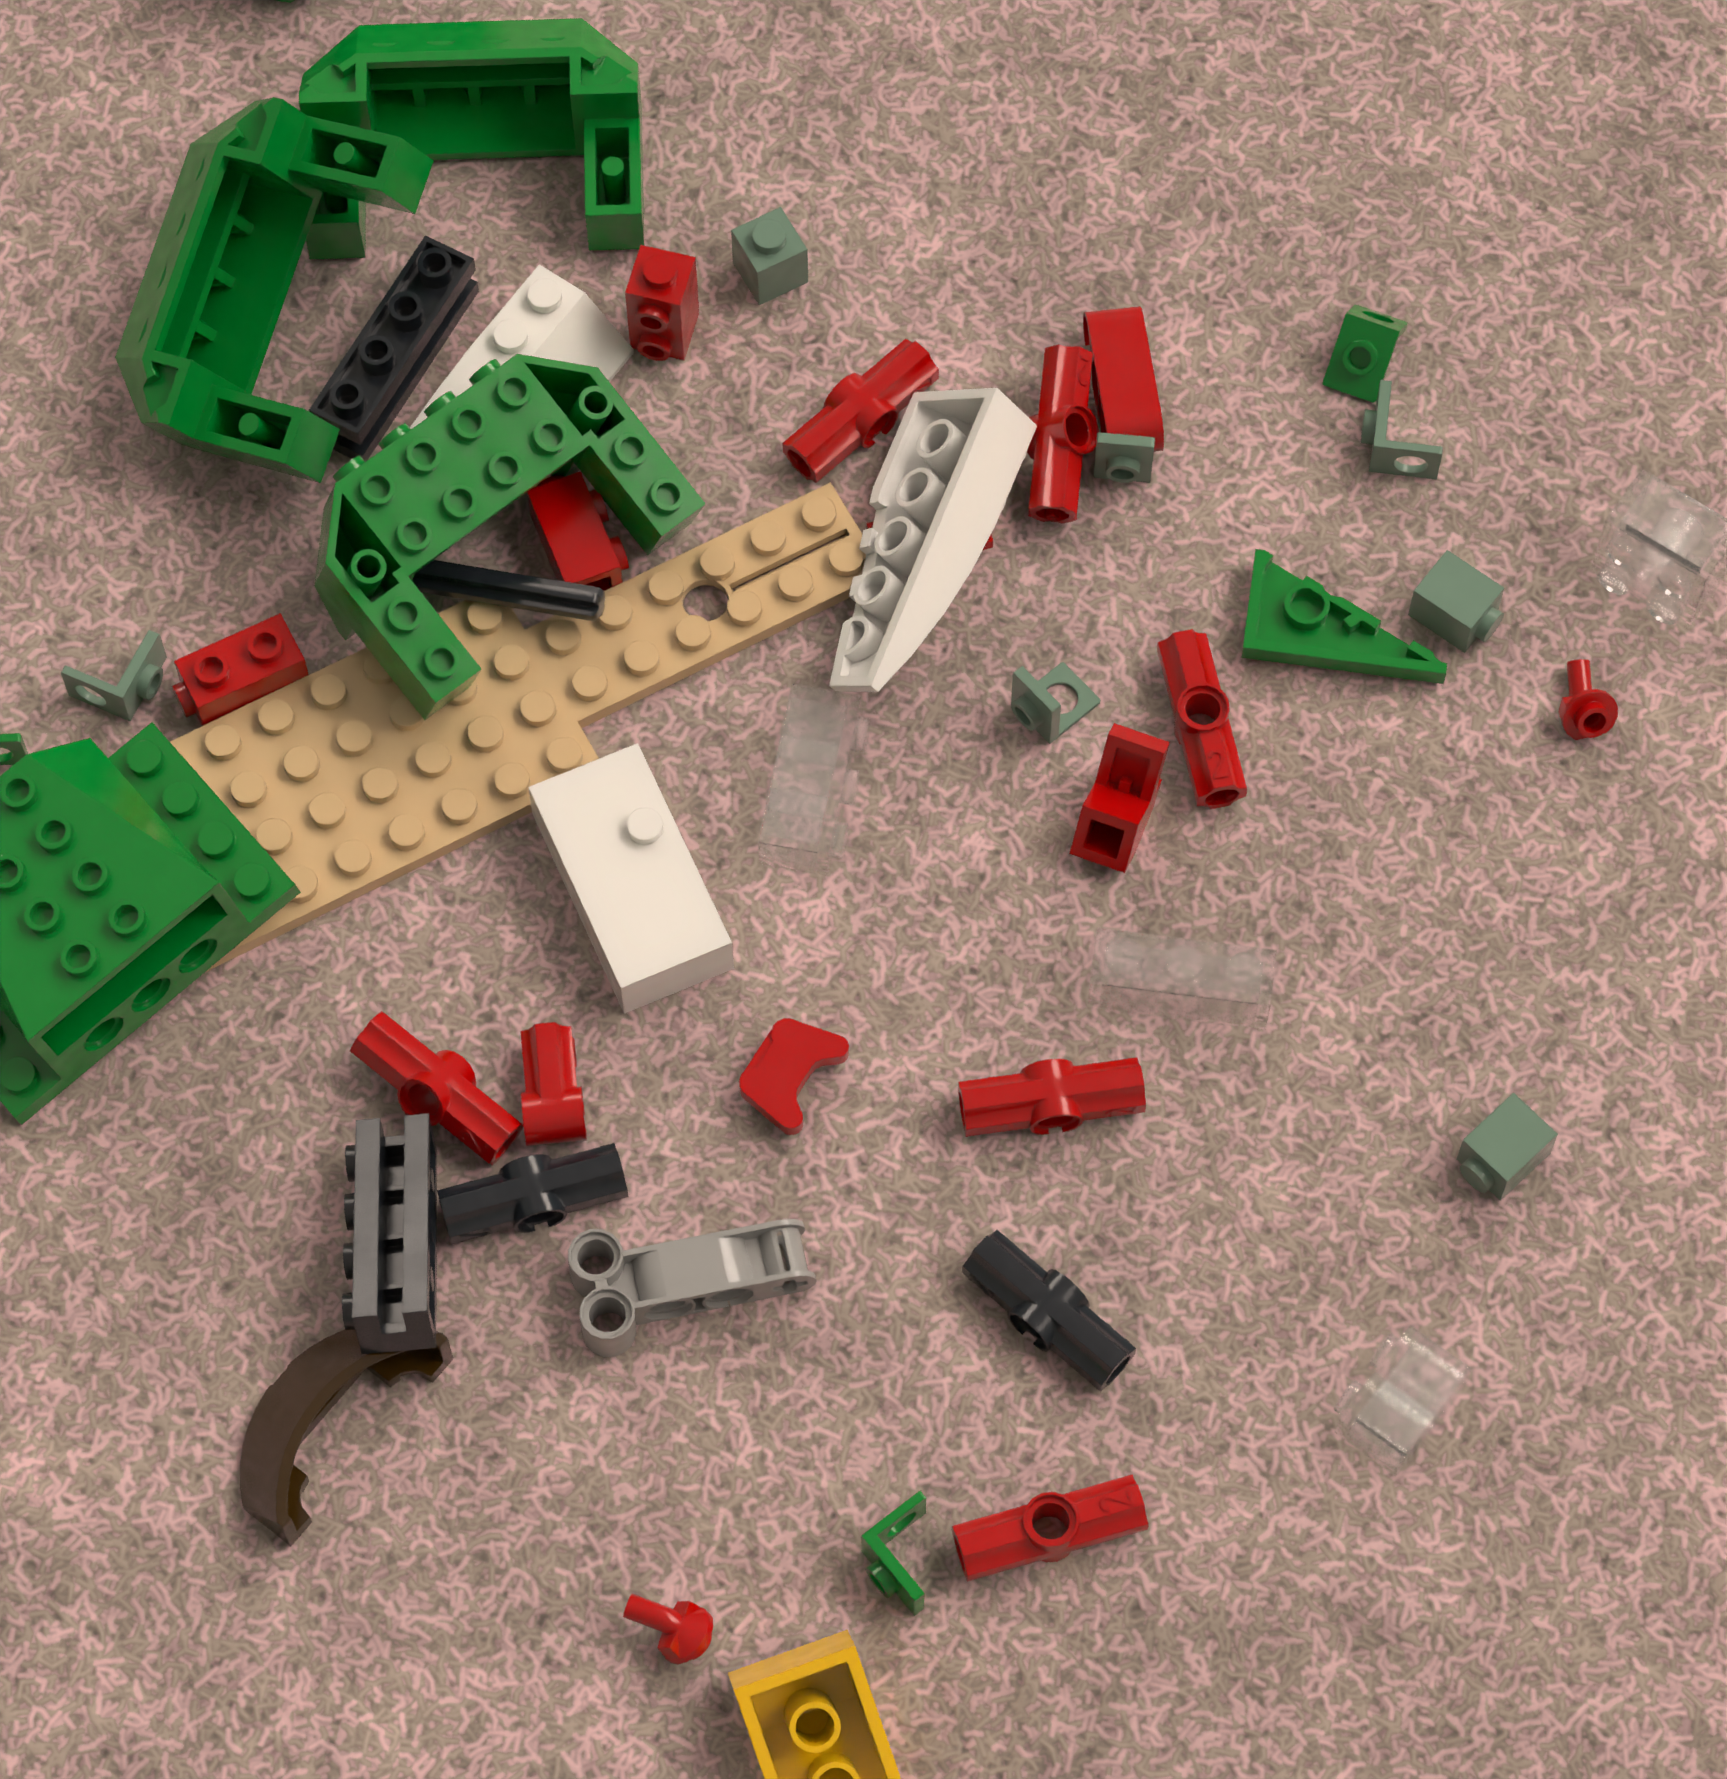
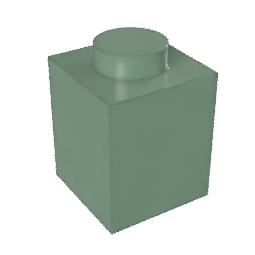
[731,207,808,305]
[1408,550,1504,653]
[1456,1092,1558,1201]

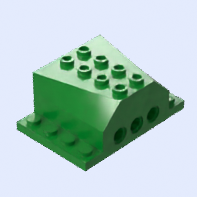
[0,722,301,1125]

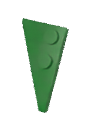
[1241,549,1447,684]

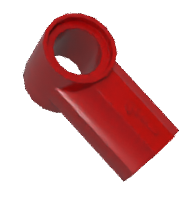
[520,1022,587,1147]

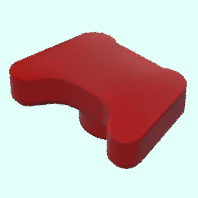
[739,1018,849,1135]

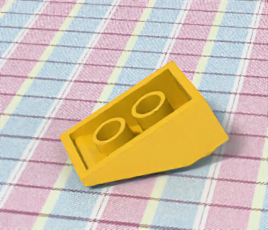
[728,1630,901,1779]

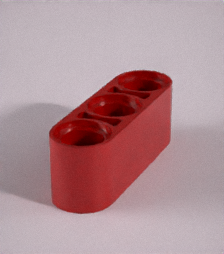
[1083,306,1164,452]

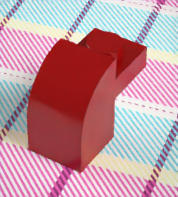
[1069,723,1170,873]

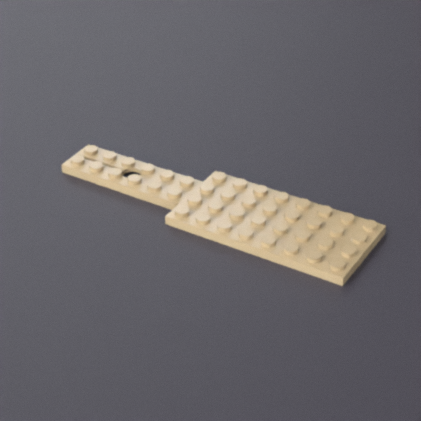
[170,482,866,972]

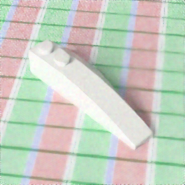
[410,264,634,429]
[829,388,1037,692]

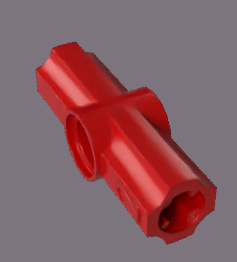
[782,339,939,483]
[1027,344,1099,524]
[1157,629,1247,810]
[350,1011,524,1165]
[958,1057,1146,1137]
[952,1474,1149,1582]

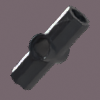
[437,1143,629,1245]
[962,1229,1136,1392]

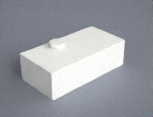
[528,743,734,1014]

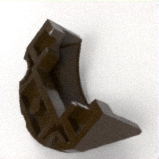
[240,1329,453,1547]

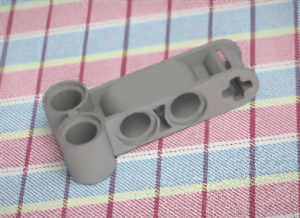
[568,1219,817,1357]

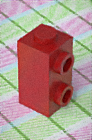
[625,245,699,361]
[527,471,629,591]
[171,613,309,726]

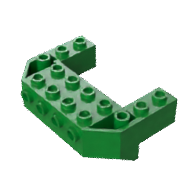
[299,18,645,260]
[115,97,434,483]
[314,354,706,720]

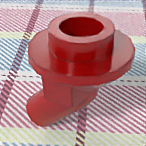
[1558,659,1618,740]
[623,1593,713,1665]

